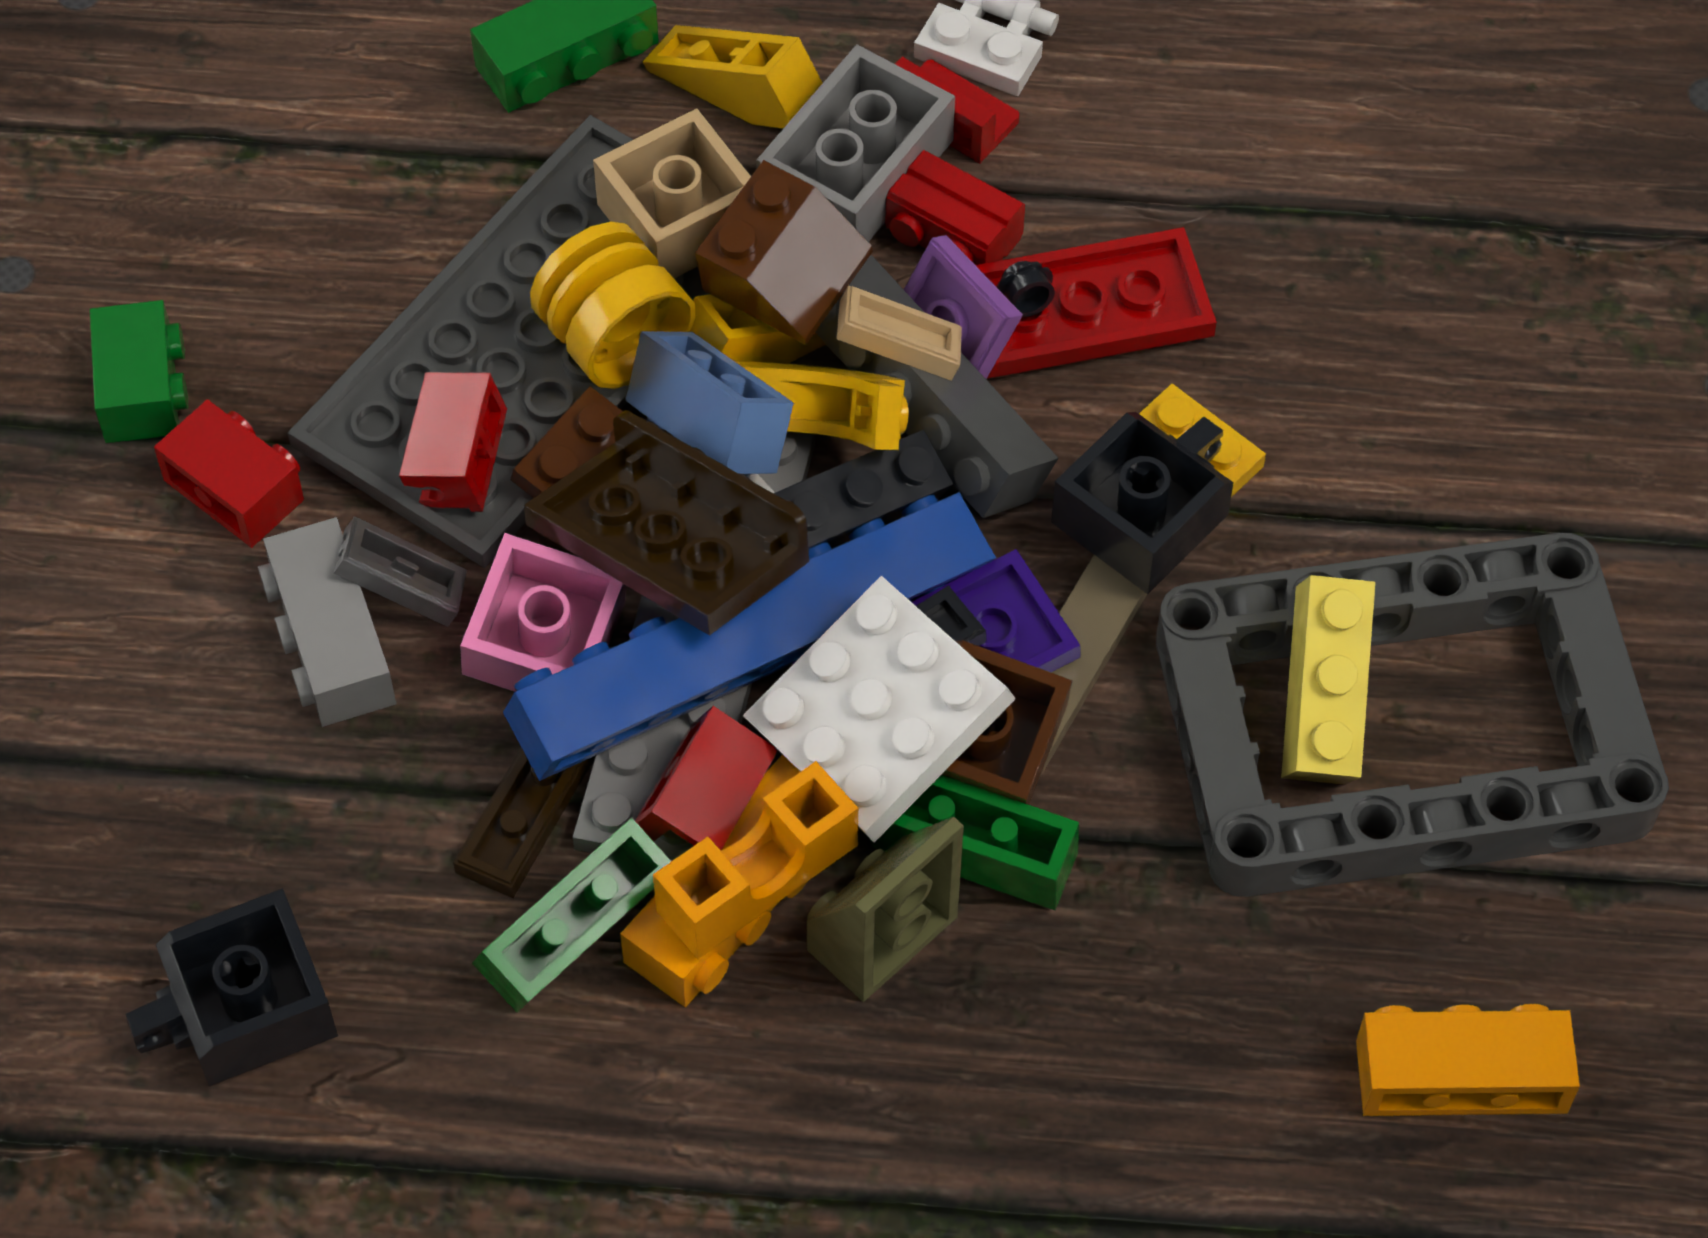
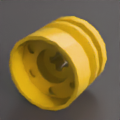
[530,221,696,389]

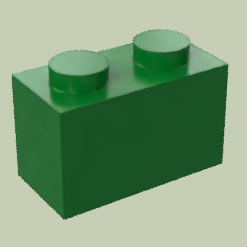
[90,300,188,443]

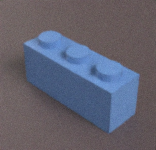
[626,331,794,478]

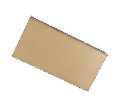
[837,285,962,381]

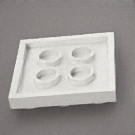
[743,576,1016,842]

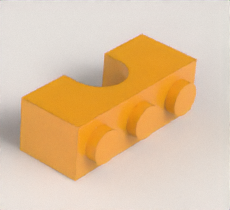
[653,761,859,959]

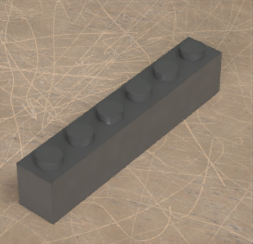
[815,255,1058,518]

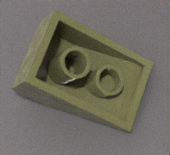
[807,817,964,1002]

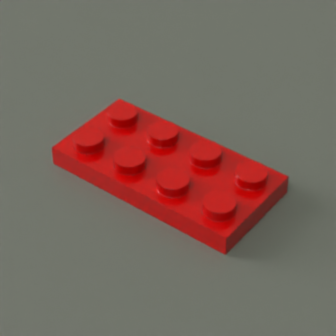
[976,227,1217,379]

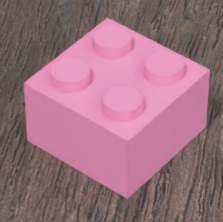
[460,533,626,692]

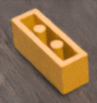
[1356,1004,1580,1116]

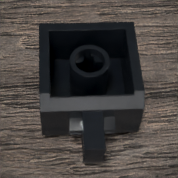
[1051,412,1234,594]
[125,888,338,1086]

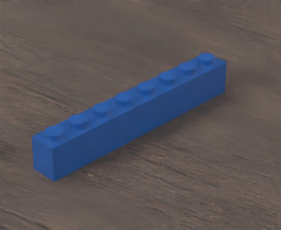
[503,492,996,781]

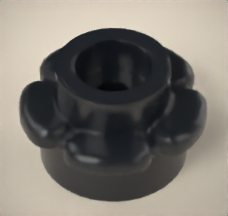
[997,261,1055,317]

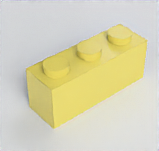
[1281,575,1375,785]

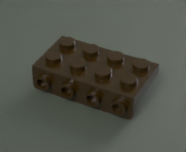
[524,411,810,636]

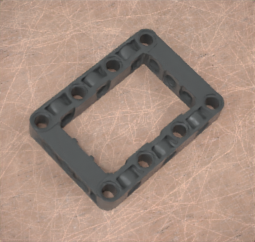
[1156,533,1669,897]

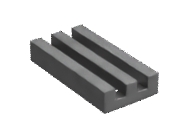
[334,516,467,627]

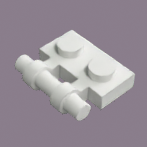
[914,0,1059,97]

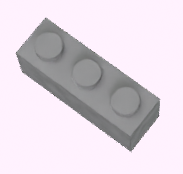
[258,517,396,727]

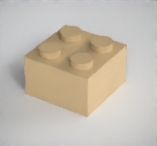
[593,108,751,279]

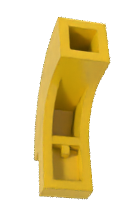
[735,361,909,450]

